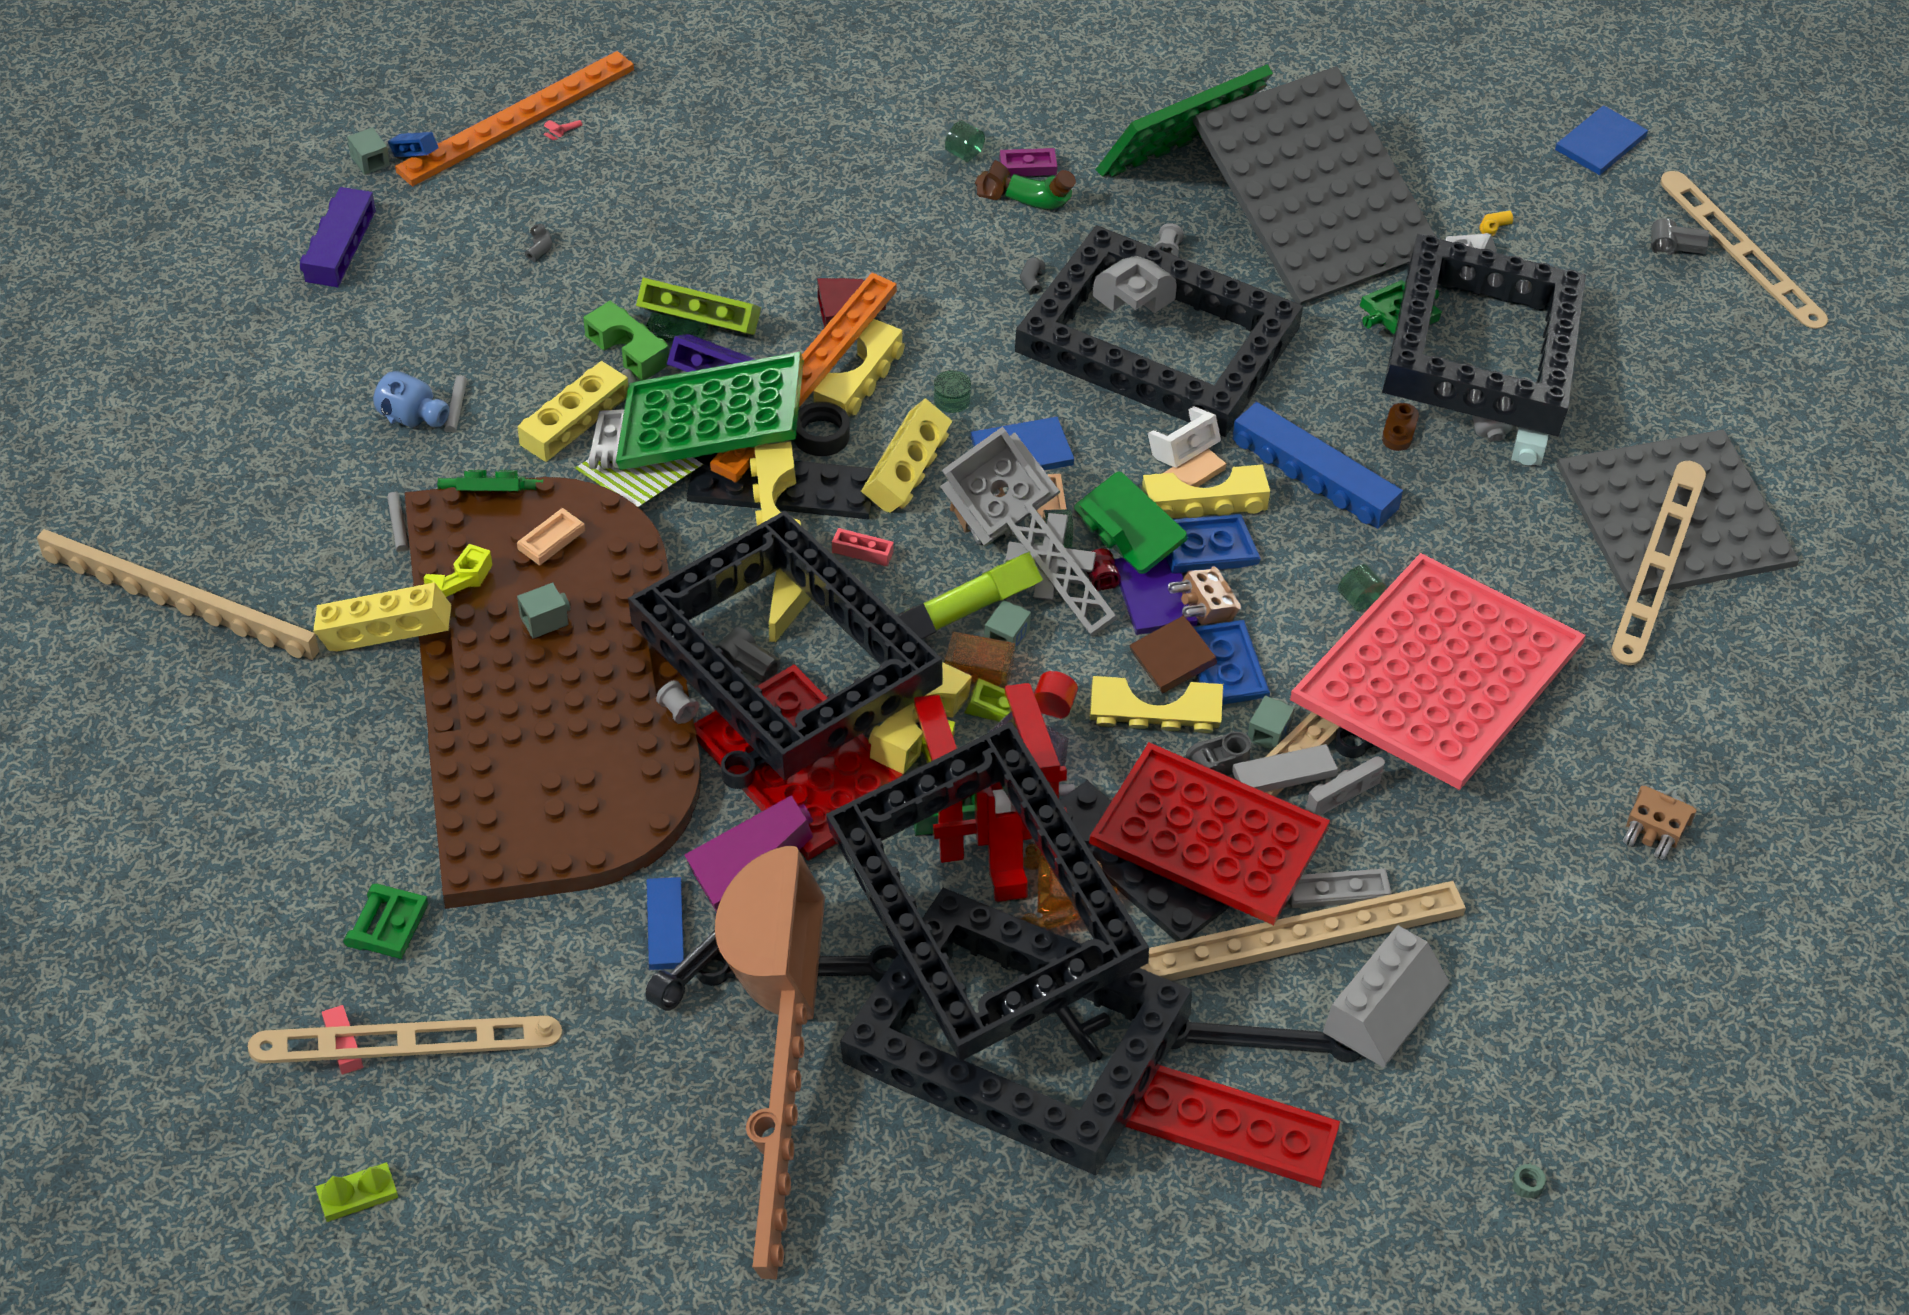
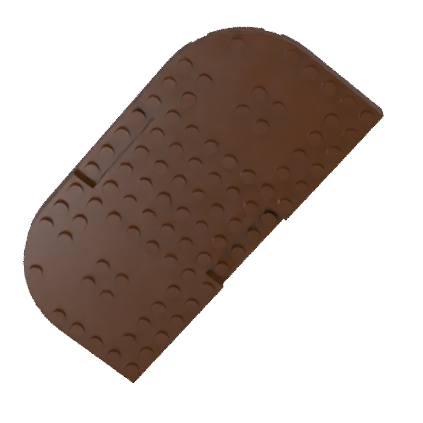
[404,476,701,909]

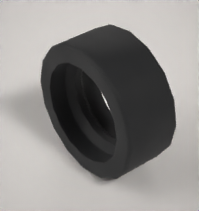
[794,402,850,456]

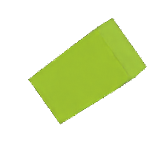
[964,678,1016,726]

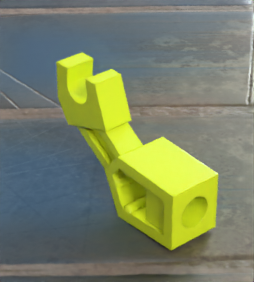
[424,544,492,597]

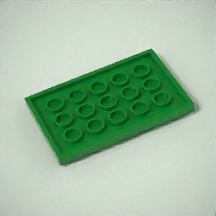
[1095,64,1273,177]
[616,351,804,470]

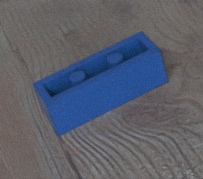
[388,132,439,157]

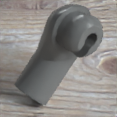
[525,223,552,262]
[1020,257,1045,295]

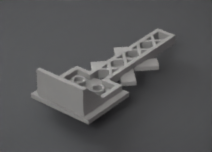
[940,426,1117,637]

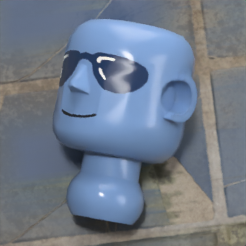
[373,371,450,428]

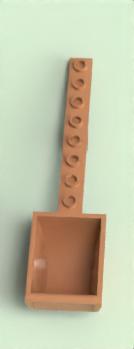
[715,846,825,1280]

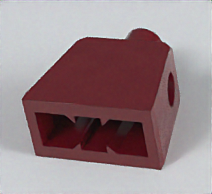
[817,278,886,328]

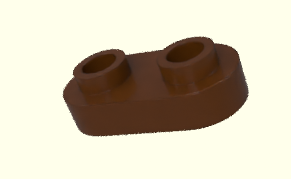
[1382,403,1419,451]

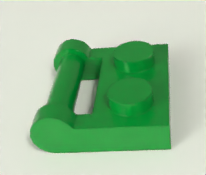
[343,884,429,959]

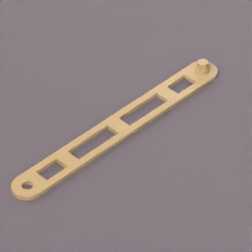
[1660,171,1828,329]
[1611,461,1706,665]
[248,1016,562,1063]

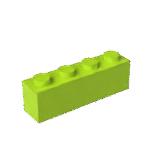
[636,277,761,335]

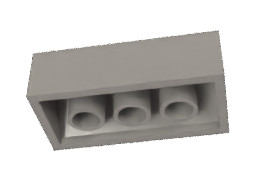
[1323,925,1449,1068]

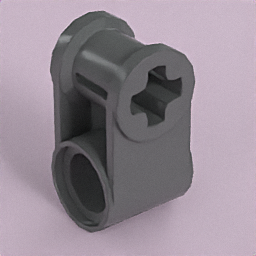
[1186,731,1252,776]

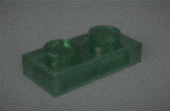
[646,312,708,344]

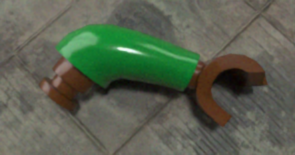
[975,160,1076,210]

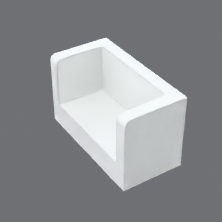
[1148,406,1221,468]

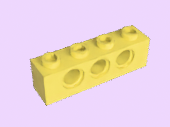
[518,361,628,462]
[861,398,952,513]
[313,582,451,651]

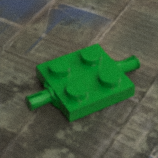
[1360,280,1442,334]
[437,470,543,491]

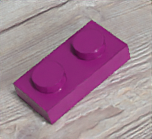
[999,148,1057,177]

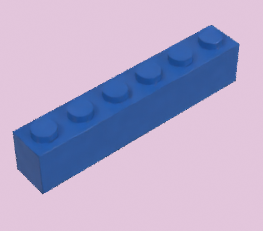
[1232,401,1403,529]

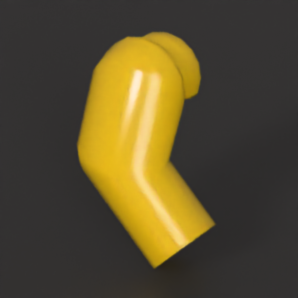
[1479,210,1513,236]

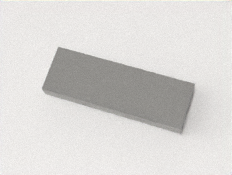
[1232,744,1338,792]
[1289,868,1392,908]

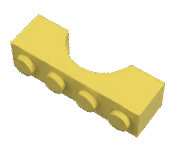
[814,319,905,417]
[750,442,801,526]
[1142,465,1270,518]
[869,662,972,774]
[1090,676,1223,733]

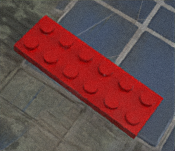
[1125,1066,1340,1188]

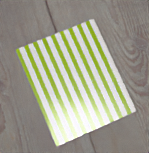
[575,458,703,507]

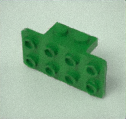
[1074,472,1188,574]

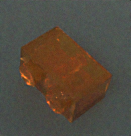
[944,631,1016,689]

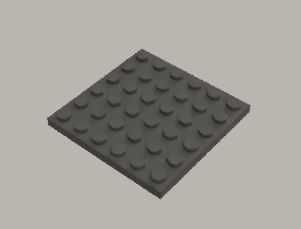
[1556,429,1799,598]

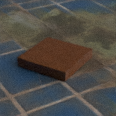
[1129,615,1217,694]

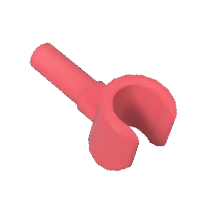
[544,120,582,140]

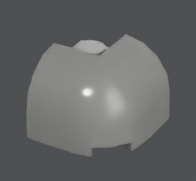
[1093,256,1176,313]

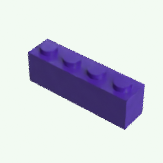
[300,187,376,288]
[667,334,756,372]

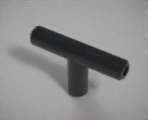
[1055,1006,1111,1062]

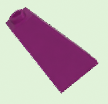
[685,795,813,913]

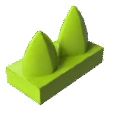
[315,1162,398,1222]

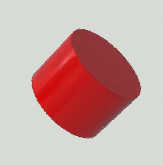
[1034,671,1078,719]

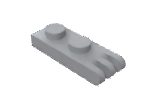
[589,409,624,469]
[1306,756,1385,816]

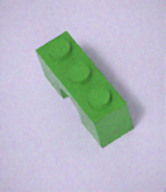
[583,300,669,381]

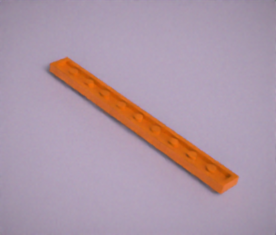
[395,51,634,187]
[710,273,897,483]

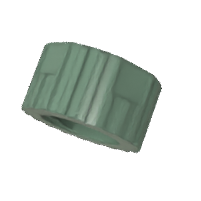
[1512,1163,1546,1199]

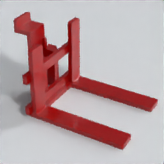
[914,683,1067,902]

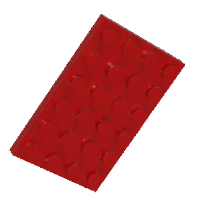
[694,664,903,861]
[1089,742,1330,926]

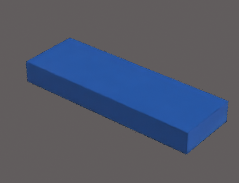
[647,877,684,970]

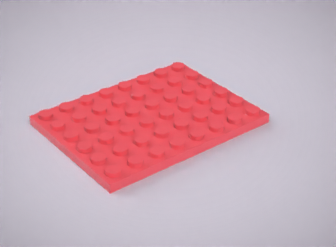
[1290,553,1586,790]

